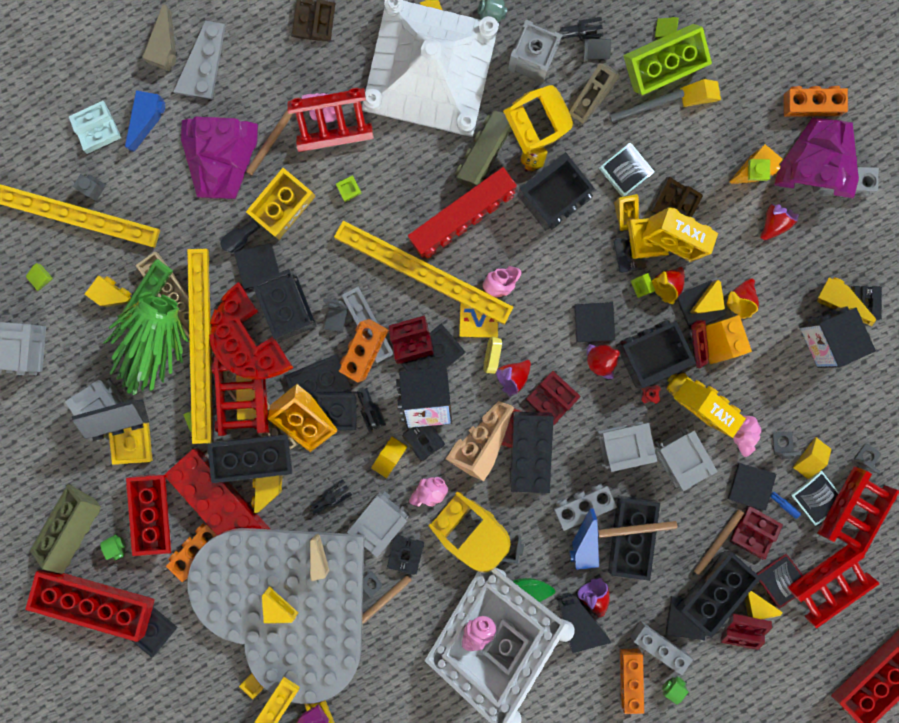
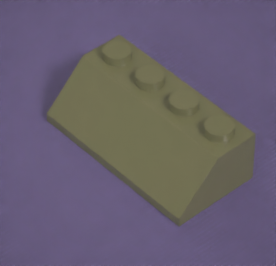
[455,111,512,189]
[30,484,101,574]

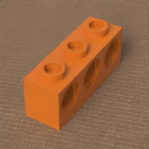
[784,86,848,117]
[339,319,389,383]
[166,523,217,582]
[620,649,644,714]

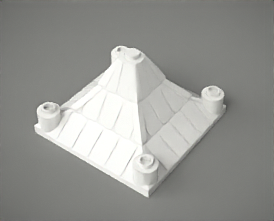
[362,0,499,137]
[425,568,574,723]

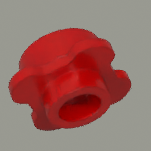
[641,385,661,404]

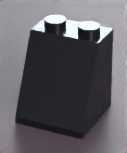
[556,593,611,653]

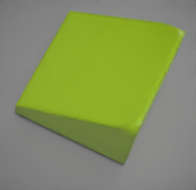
[655,17,679,39]
[26,263,53,291]

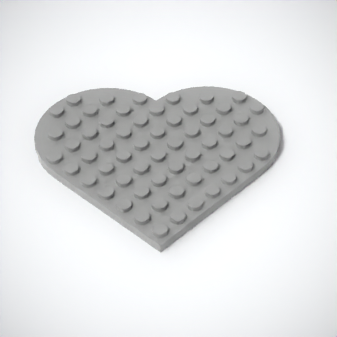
[187,528,364,704]

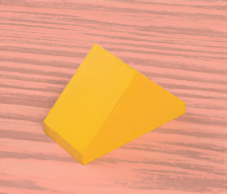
[680,79,721,107]
[614,194,639,231]
[690,280,725,314]
[371,436,408,479]
[792,437,831,479]
[262,586,299,623]
[745,591,783,619]

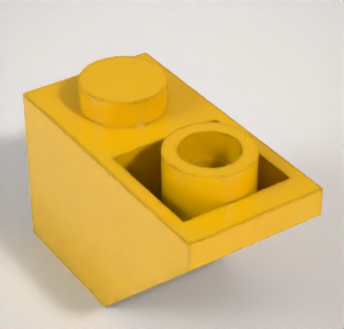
[85,276,131,307]
[252,475,282,513]

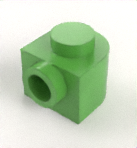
[100,535,126,561]
[662,676,689,705]

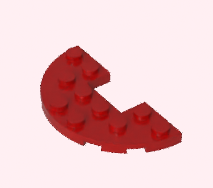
[209,282,294,379]

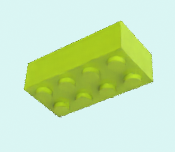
[623,24,712,95]

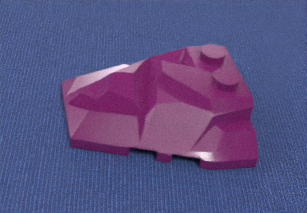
[181,116,258,199]
[774,117,859,198]

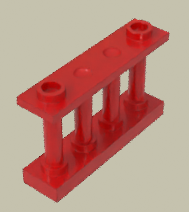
[287,88,374,152]
[211,357,269,436]
[817,466,899,556]
[787,543,879,629]

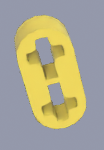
[483,337,502,374]

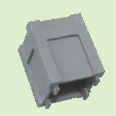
[508,20,562,85]
[0,322,46,375]
[65,380,125,442]
[595,421,658,472]
[654,427,718,491]
[347,492,409,557]

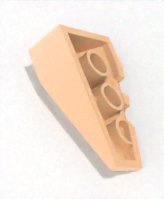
[446,401,514,481]

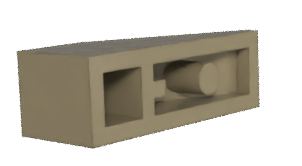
[143,4,176,71]
[569,63,621,124]

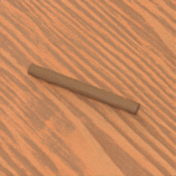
[246,110,294,176]
[694,509,744,576]
[598,521,677,538]
[362,575,412,625]

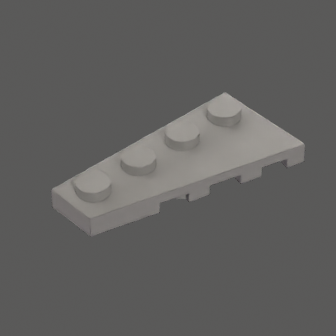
[173,21,226,100]

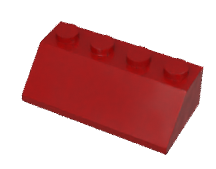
[126,474,171,556]

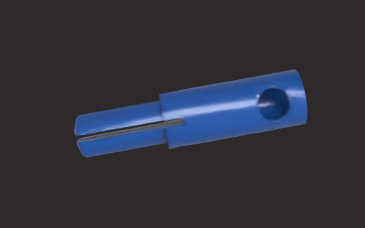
[770,492,801,519]

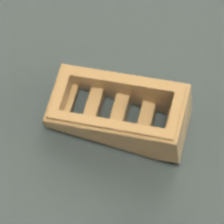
[310,534,330,581]

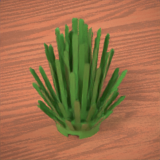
[103,292,188,395]

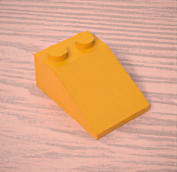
[268,384,337,452]

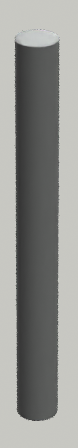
[609,90,684,123]

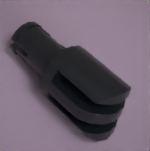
[560,17,603,40]
[220,218,260,253]
[356,388,386,432]
[310,479,352,515]

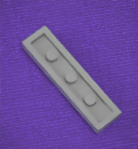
[341,287,394,363]

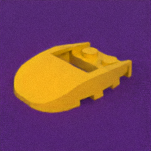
[503,85,573,154]
[428,492,510,572]

